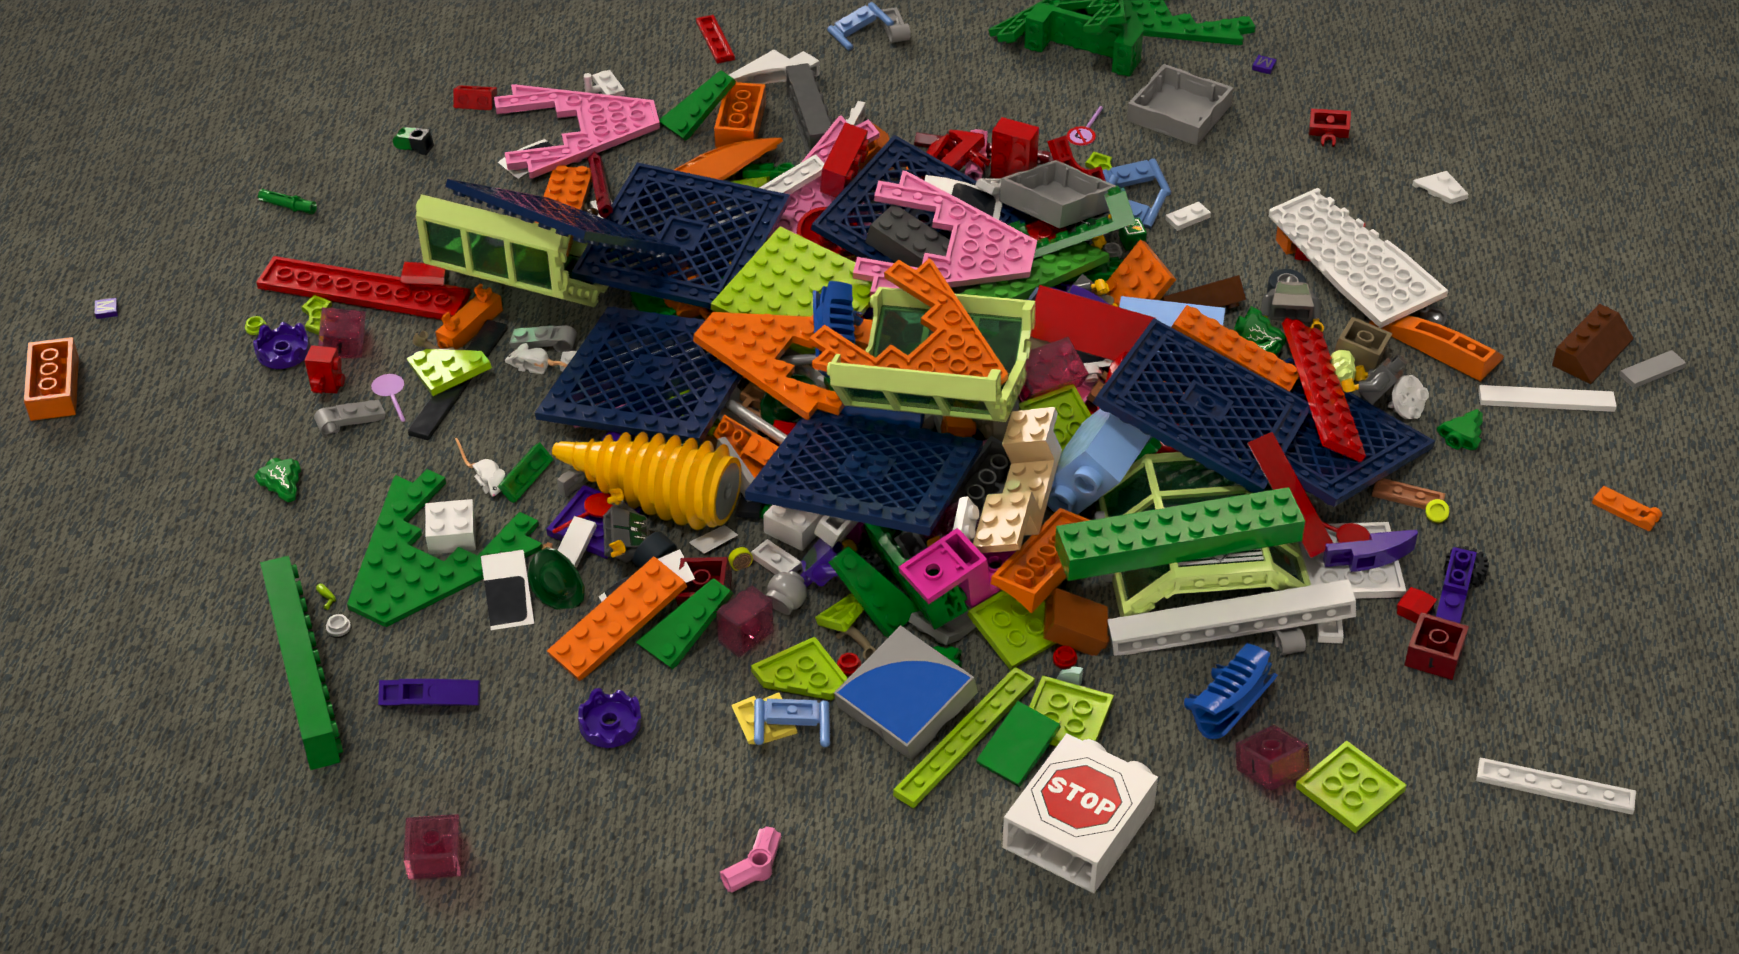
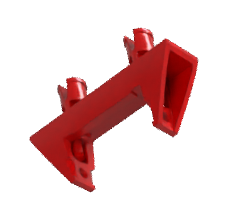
[921,130,990,180]

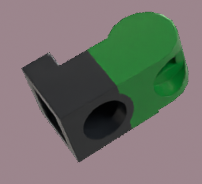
[392,127,434,155]

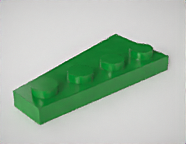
[829,546,920,638]

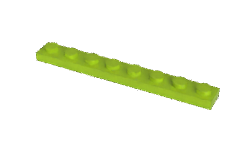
[893,667,1035,809]

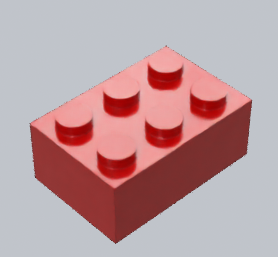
[990,117,1039,179]
[820,122,870,198]

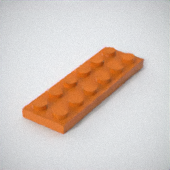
[1171,305,1299,392]
[547,556,687,681]

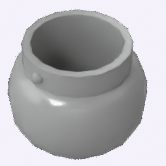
[764,571,807,615]

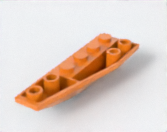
[674,138,783,180]
[1369,315,1504,382]
[713,414,791,509]

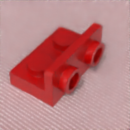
[453,85,497,110]

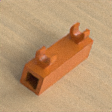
[435,283,503,350]

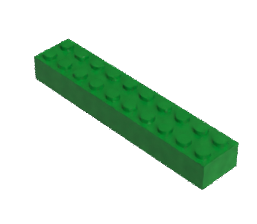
[1055,487,1305,581]
[260,556,343,770]

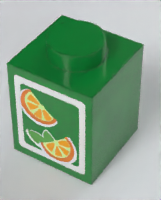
[1118,218,1147,251]

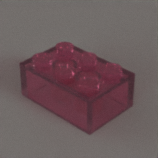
[1005,337,1089,402]

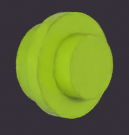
[245,316,267,335]

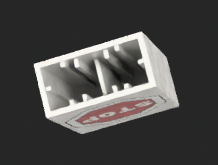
[1002,734,1158,893]

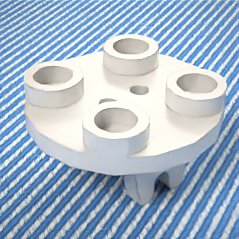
[1388,375,1429,419]

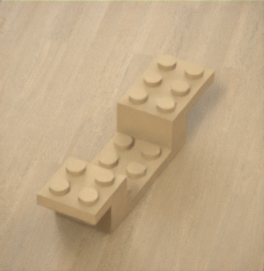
[973,407,1062,553]

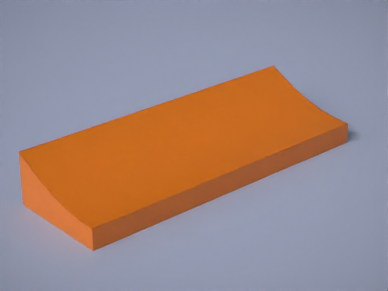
[990,508,1089,614]

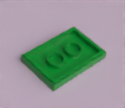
[976,701,1061,787]

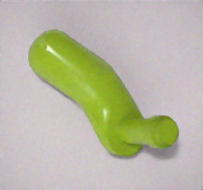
[316,584,336,610]

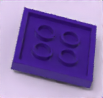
[546,485,643,559]

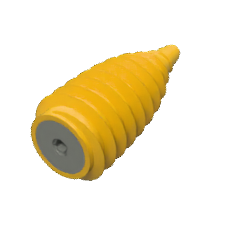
[552,432,742,530]

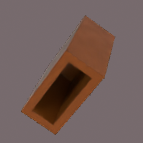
[1043,588,1110,656]

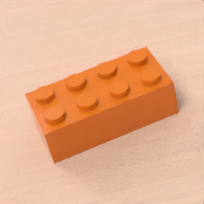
[714,82,766,148]
[24,337,79,421]

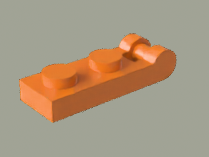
[1592,486,1662,531]

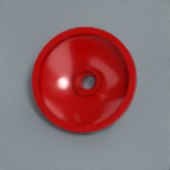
[797,207,858,256]

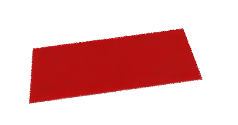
[1030,285,1156,361]
[1248,432,1333,558]

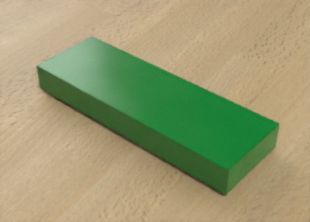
[497,442,554,503]

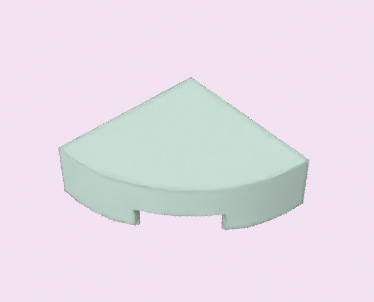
[1056,666,1083,686]

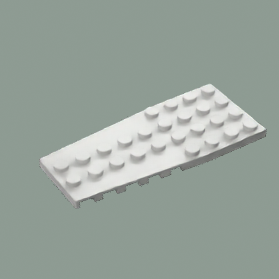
[1269,188,1448,328]

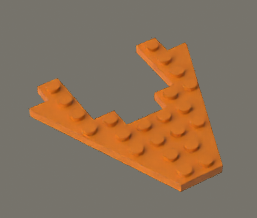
[809,258,1008,407]
[693,312,891,420]

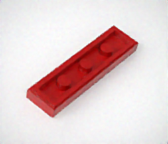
[696,15,735,64]

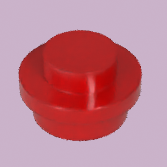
[1053,646,1077,669]
[837,653,861,676]

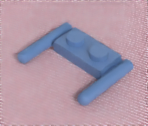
[827,2,894,51]
[1103,158,1171,196]
[1103,174,1168,229]
[754,698,830,747]

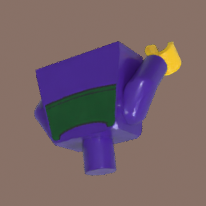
[800,538,857,588]

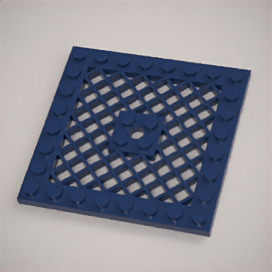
[810,135,1032,263]
[571,162,790,309]
[445,179,681,257]
[535,307,742,445]
[1093,318,1310,493]
[1186,358,1435,507]
[745,409,983,536]

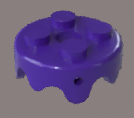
[253,322,310,369]
[578,688,641,748]

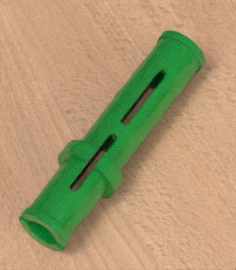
[258,189,317,214]

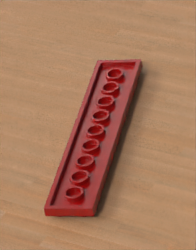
[256,256,471,320]
[1282,317,1366,462]

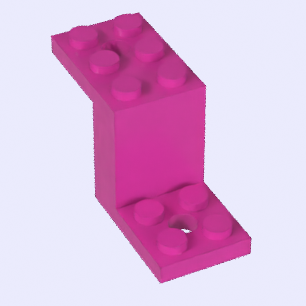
[899,528,1015,609]

